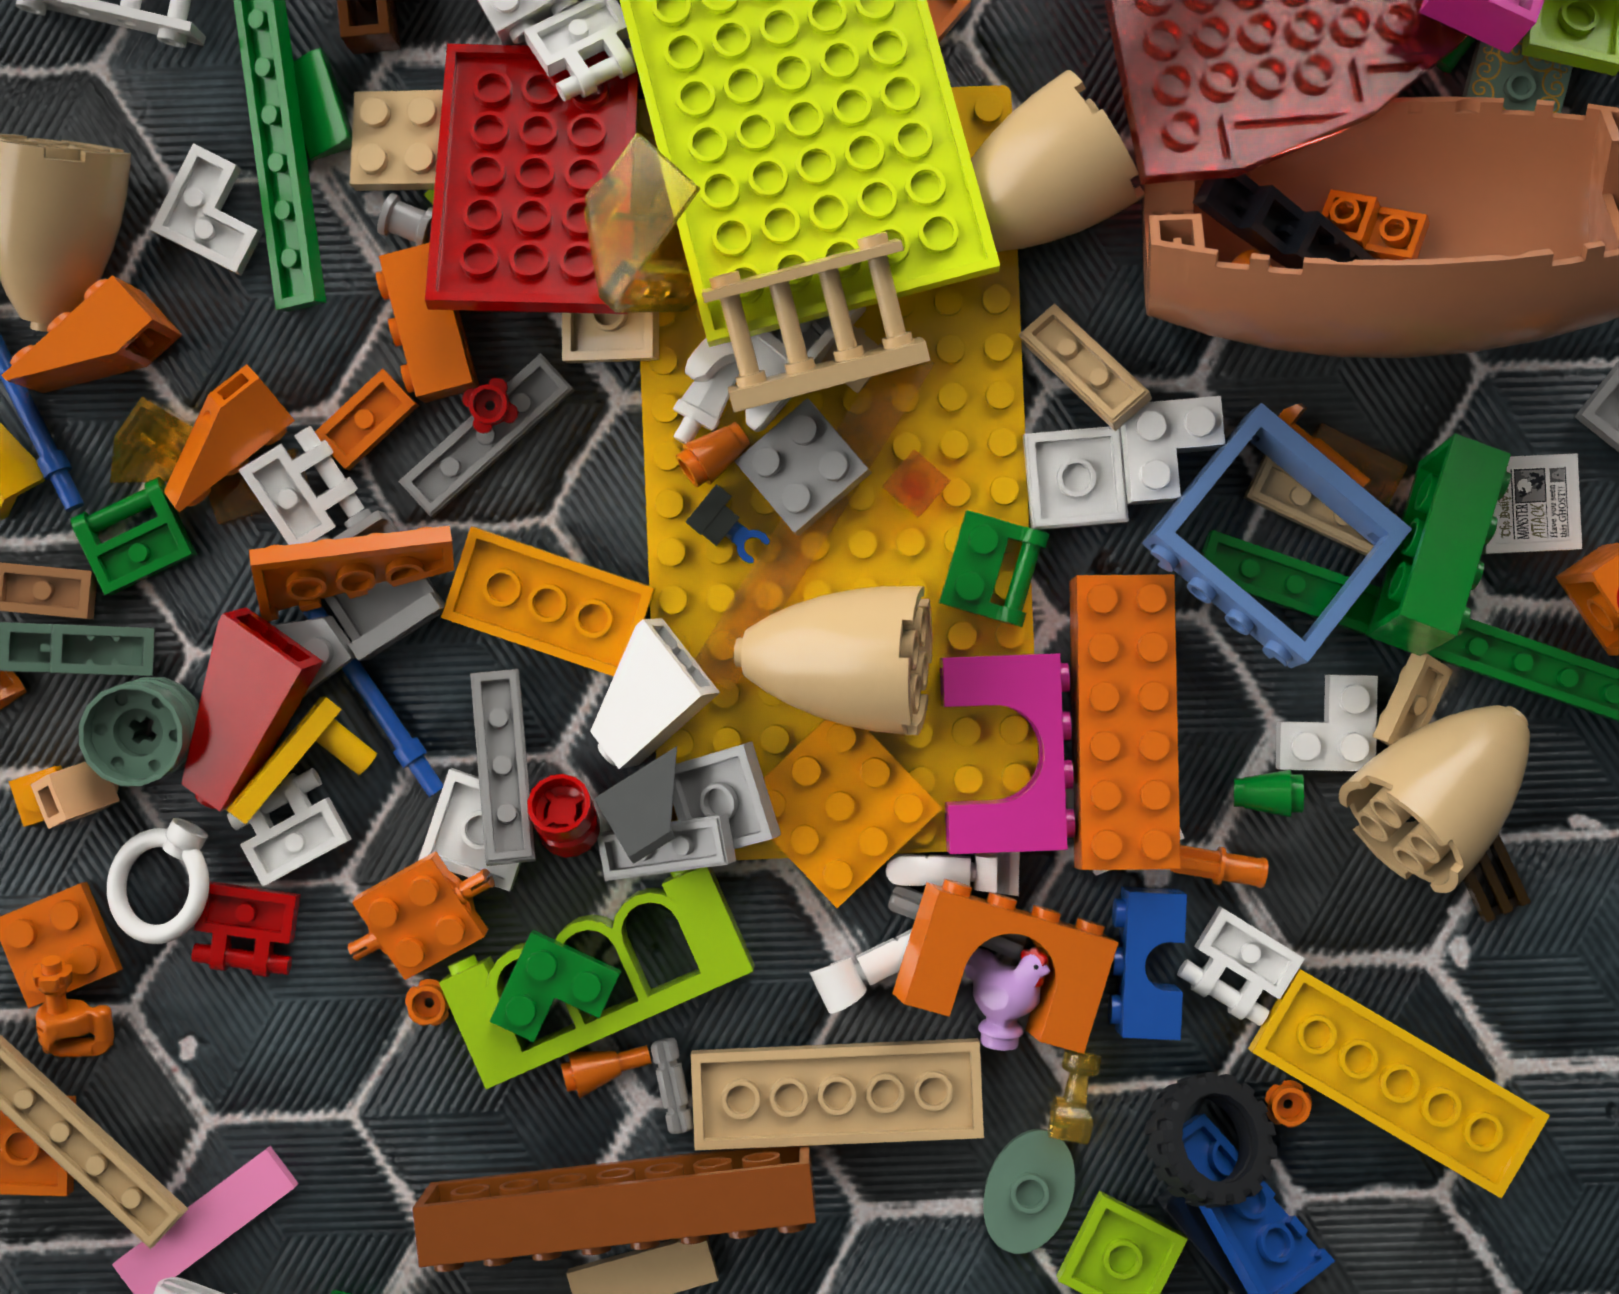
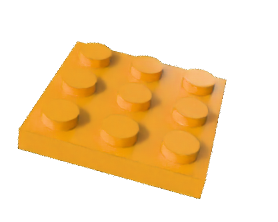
[764,719,942,908]

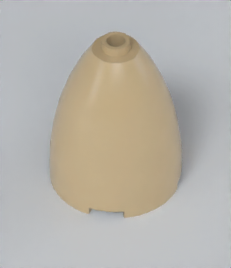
[971,70,1145,252]
[0,134,131,332]
[734,586,932,735]
[1339,705,1530,893]

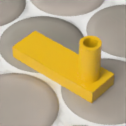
[226,697,377,824]

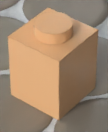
[30,762,120,829]

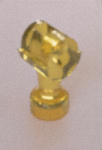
[1048,1049,1102,1145]

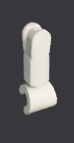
[886,852,1020,896]
[809,928,912,1014]

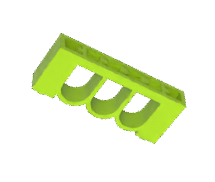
[439,867,755,1089]

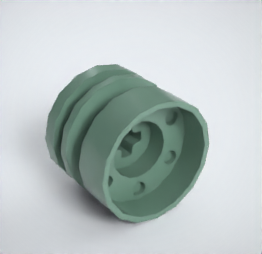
[79,677,199,786]

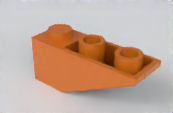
[164,364,295,512]

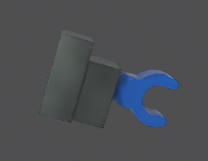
[686,484,770,563]

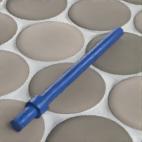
[0,333,84,512]
[298,605,444,798]

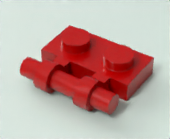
[191,881,301,977]

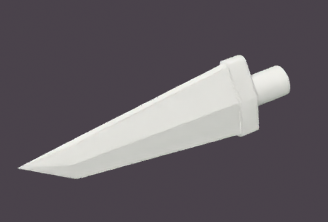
[673,363,739,444]

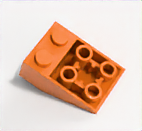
[1,275,182,393]

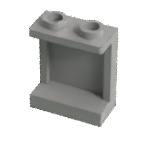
[313,509,445,661]

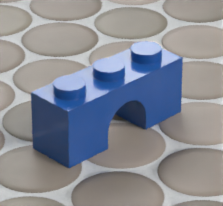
[1108,886,1187,1040]

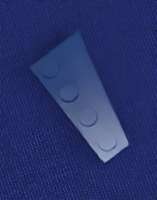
[1182,1114,1335,1294]

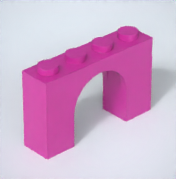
[939,653,1075,854]

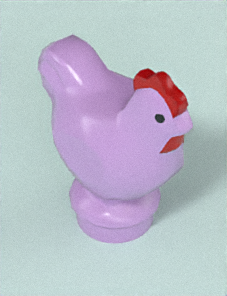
[964,947,1050,1051]

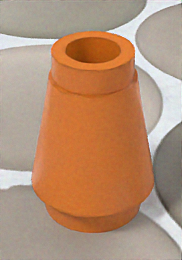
[676,422,751,488]

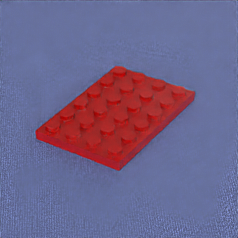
[425,43,640,314]

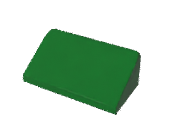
[293,47,352,161]

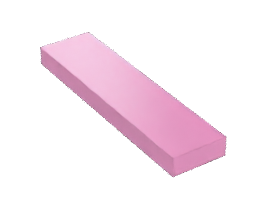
[112,1145,299,1294]

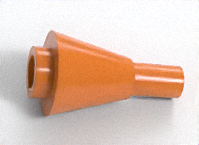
[560,1045,652,1099]

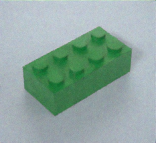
[1366,433,1511,656]

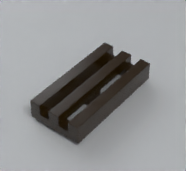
[1463,834,1531,923]

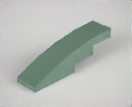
[0,622,154,676]

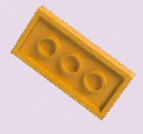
[441,526,655,676]

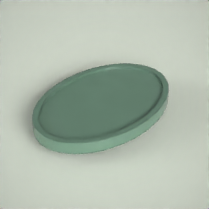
[983,1128,1075,1254]

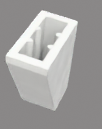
[590,618,720,769]

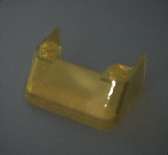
[584,133,701,313]

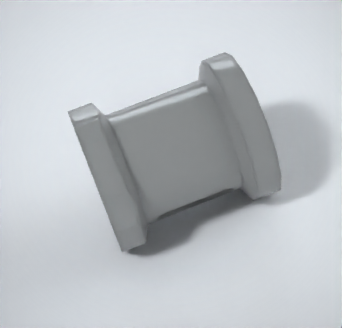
[377,193,433,246]

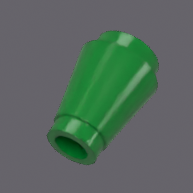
[1233,769,1304,817]

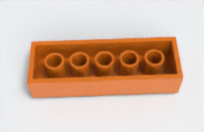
[1069,574,1181,870]

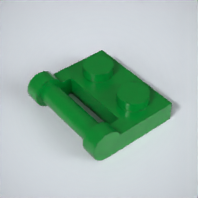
[71,477,197,596]
[938,510,1050,627]

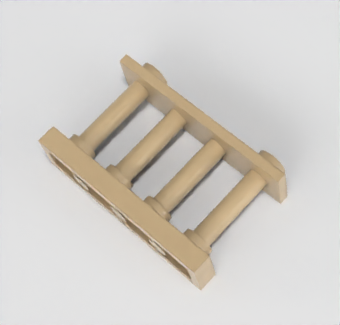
[702,232,930,412]

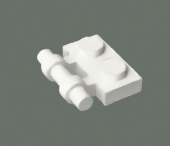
[524,0,636,102]
[239,426,365,545]
[227,768,352,887]
[1177,906,1305,1026]

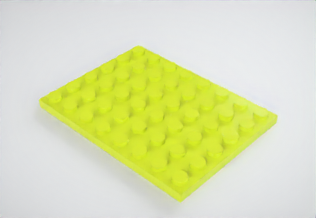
[620,0,1000,347]

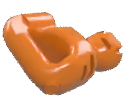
[32,955,115,1057]

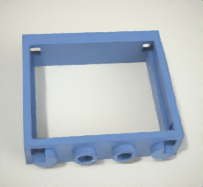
[1142,403,1412,668]

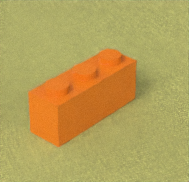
[376,242,479,403]

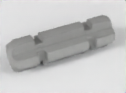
[651,1038,694,1134]

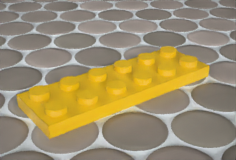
[1248,968,1550,1199]

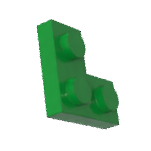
[489,930,621,1042]

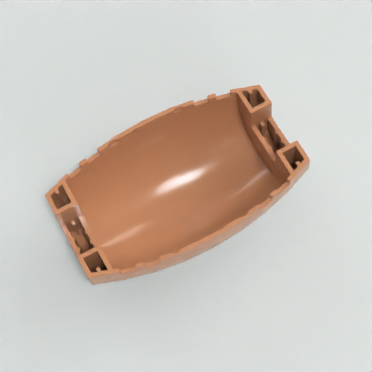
[1142,96,1619,358]

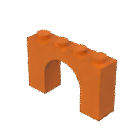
[892,879,1119,1054]

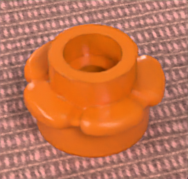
[405,979,450,1026]
[1265,1080,1312,1128]

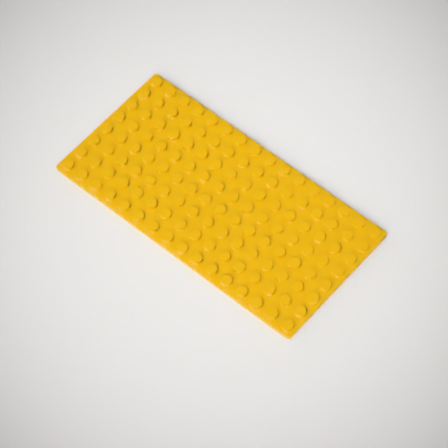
[634,85,1039,860]

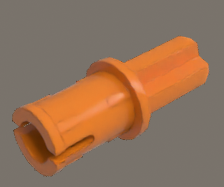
[1170,845,1268,888]

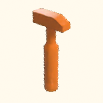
[1278,403,1372,489]

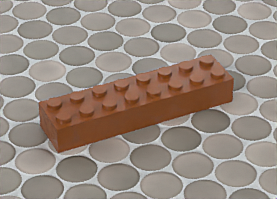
[412,1146,816,1272]

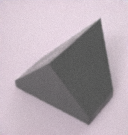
[594,746,677,864]

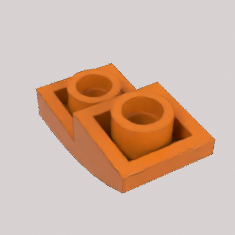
[1321,189,1430,260]

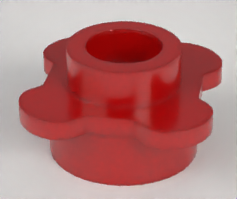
[462,378,519,434]

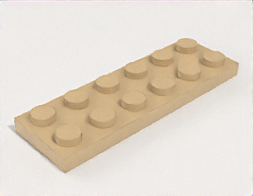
[691,1038,984,1151]

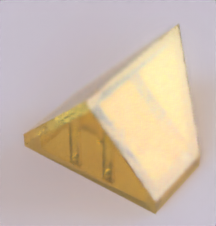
[110,396,194,483]

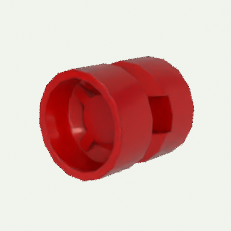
[527,774,600,858]

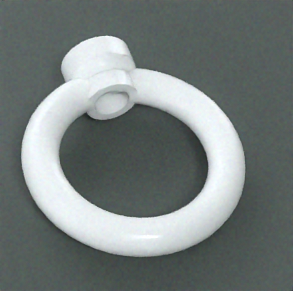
[107,818,209,944]

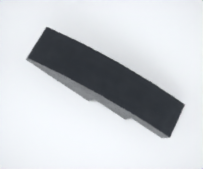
[1193,159,1376,269]

